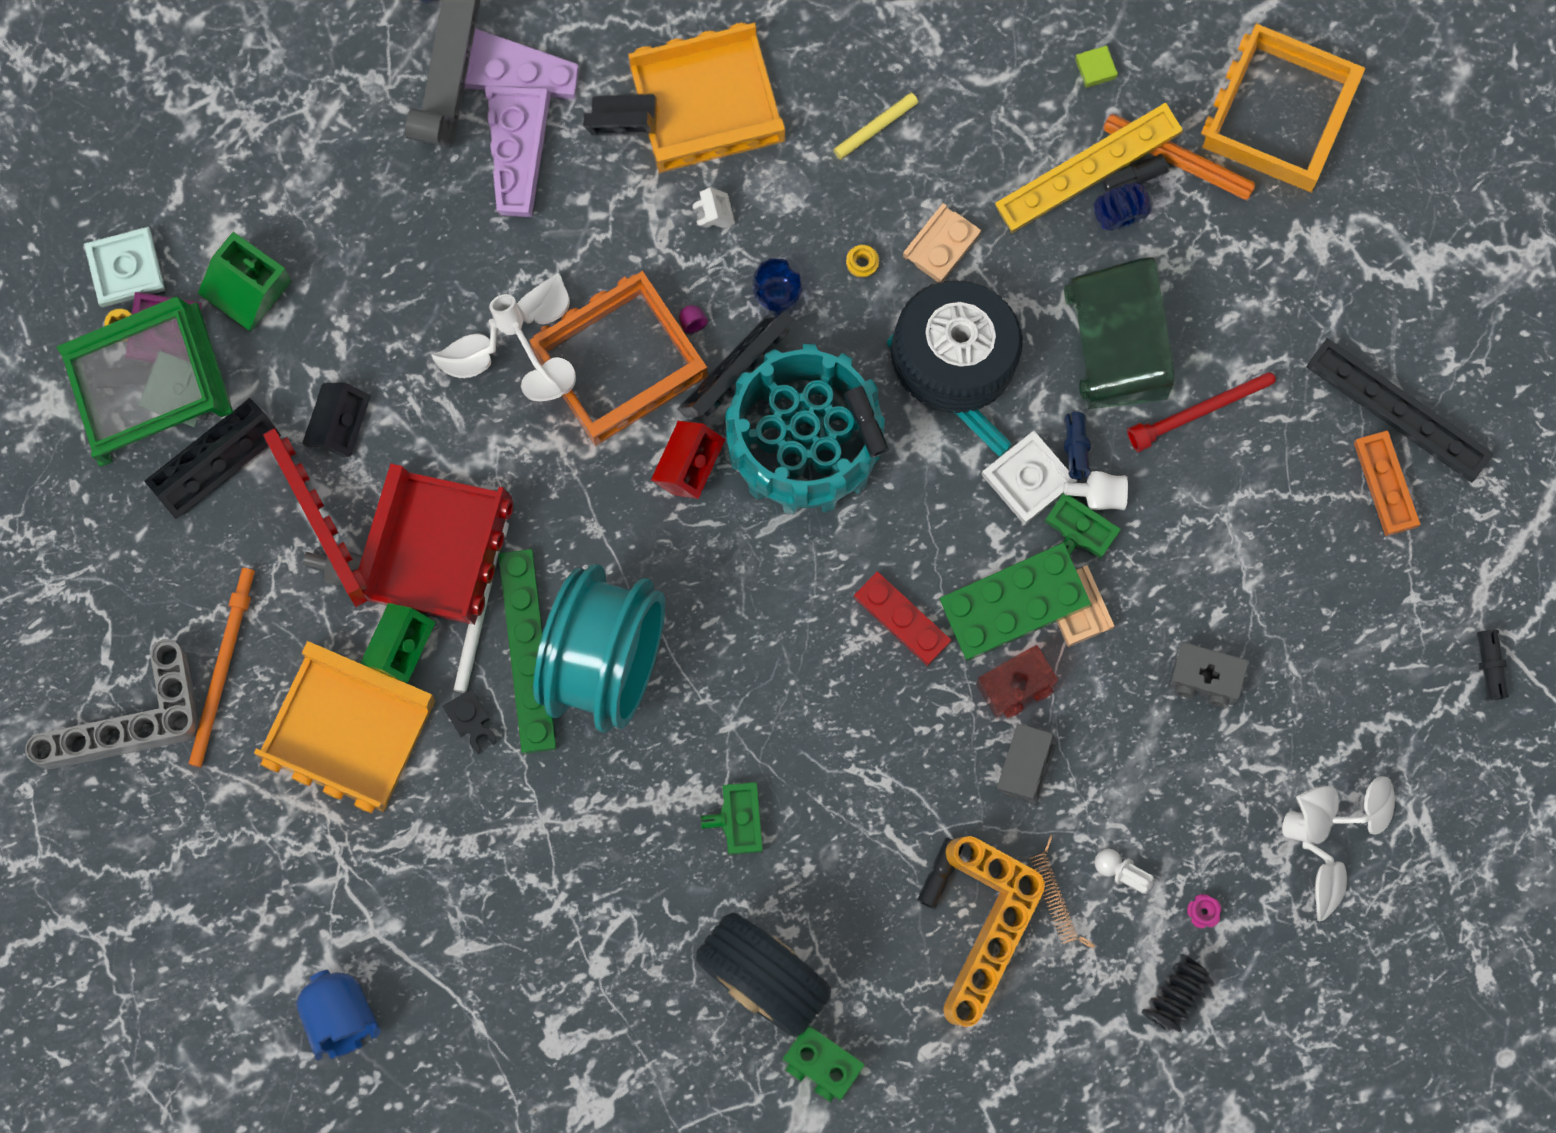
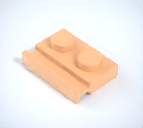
[903,203,981,282]
[1057,565,1114,647]

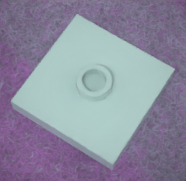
[84,227,166,308]

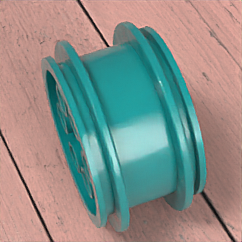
[533,564,665,733]

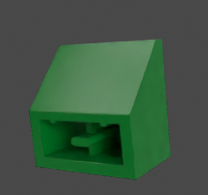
[198,231,292,332]

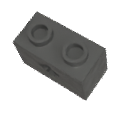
[1168,642,1249,708]

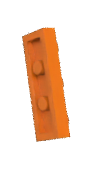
[1354,430,1420,536]

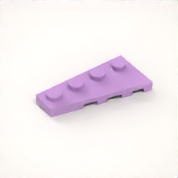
[464,29,579,100]
[485,86,551,217]

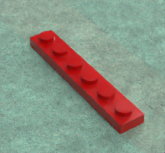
[263,428,368,607]

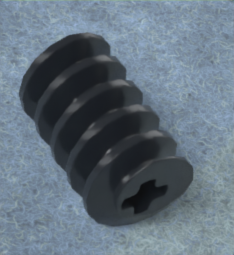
[1141,954,1215,1033]

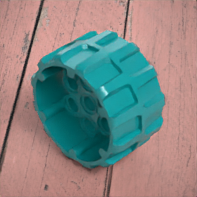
[725,343,885,515]

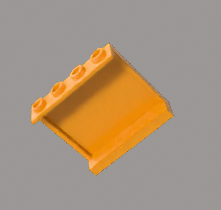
[628,23,785,173]
[254,641,436,814]

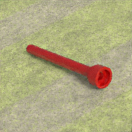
[1127,372,1276,453]

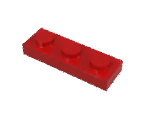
[854,572,952,667]

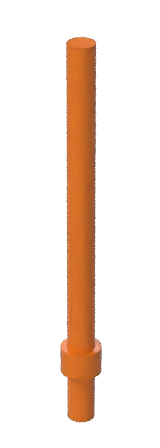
[188,568,255,768]

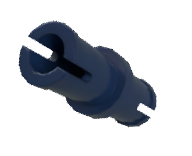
[1064,411,1091,480]

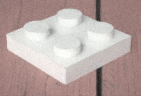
[982,431,1077,525]

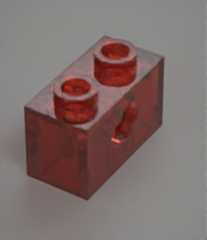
[976,645,1058,719]

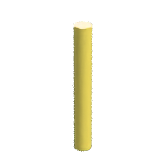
[833,93,918,160]

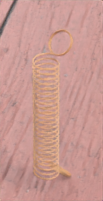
[1029,835,1095,948]

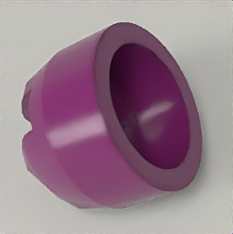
[679,305,708,334]

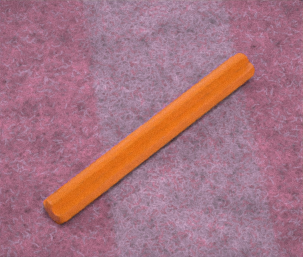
[1104,114,1255,200]

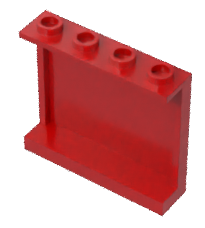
[358,463,514,625]

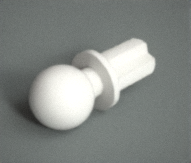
[1094,849,1154,894]

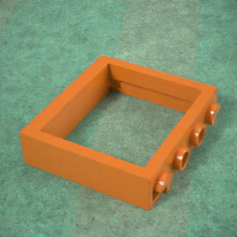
[529,271,708,447]

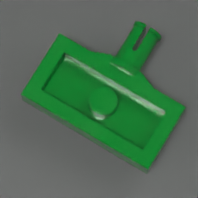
[1045,493,1121,559]
[701,782,763,856]

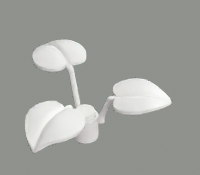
[431,273,576,402]
[1282,776,1395,922]

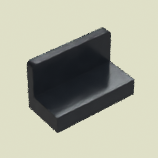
[583,94,657,136]
[302,382,371,457]

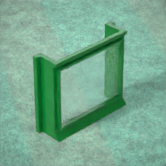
[56,296,234,467]

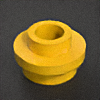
[846,245,879,278]

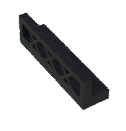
[144,398,282,519]

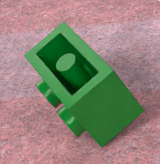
[360,603,436,683]
[783,1026,865,1103]

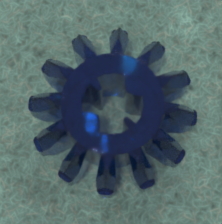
[1093,183,1152,231]

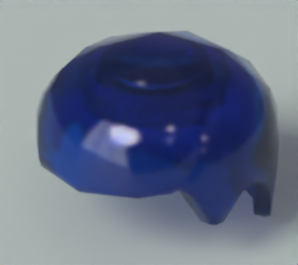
[752,258,802,312]

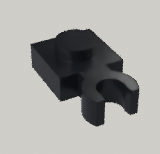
[442,689,497,754]

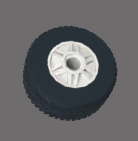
[891,280,1023,413]

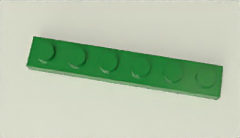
[498,549,557,754]

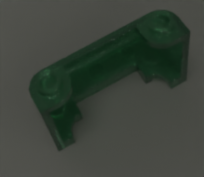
[1064,257,1174,410]

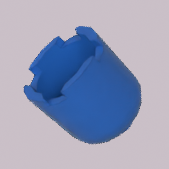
[296,970,381,1060]

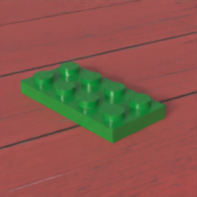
[939,542,1092,661]

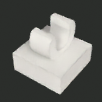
[693,187,735,228]

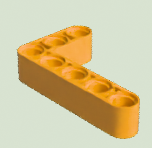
[943,836,1045,1027]

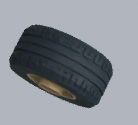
[696,913,831,1037]

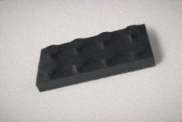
[677,311,793,418]

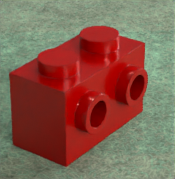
[651,421,726,499]

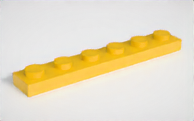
[995,103,1183,233]

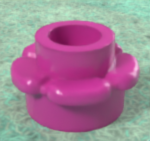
[1187,894,1222,929]

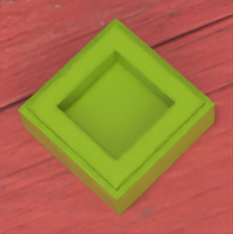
[1075,45,1118,88]

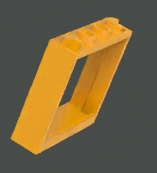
[1201,23,1365,193]

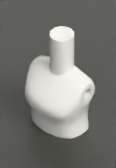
[1064,471,1128,510]

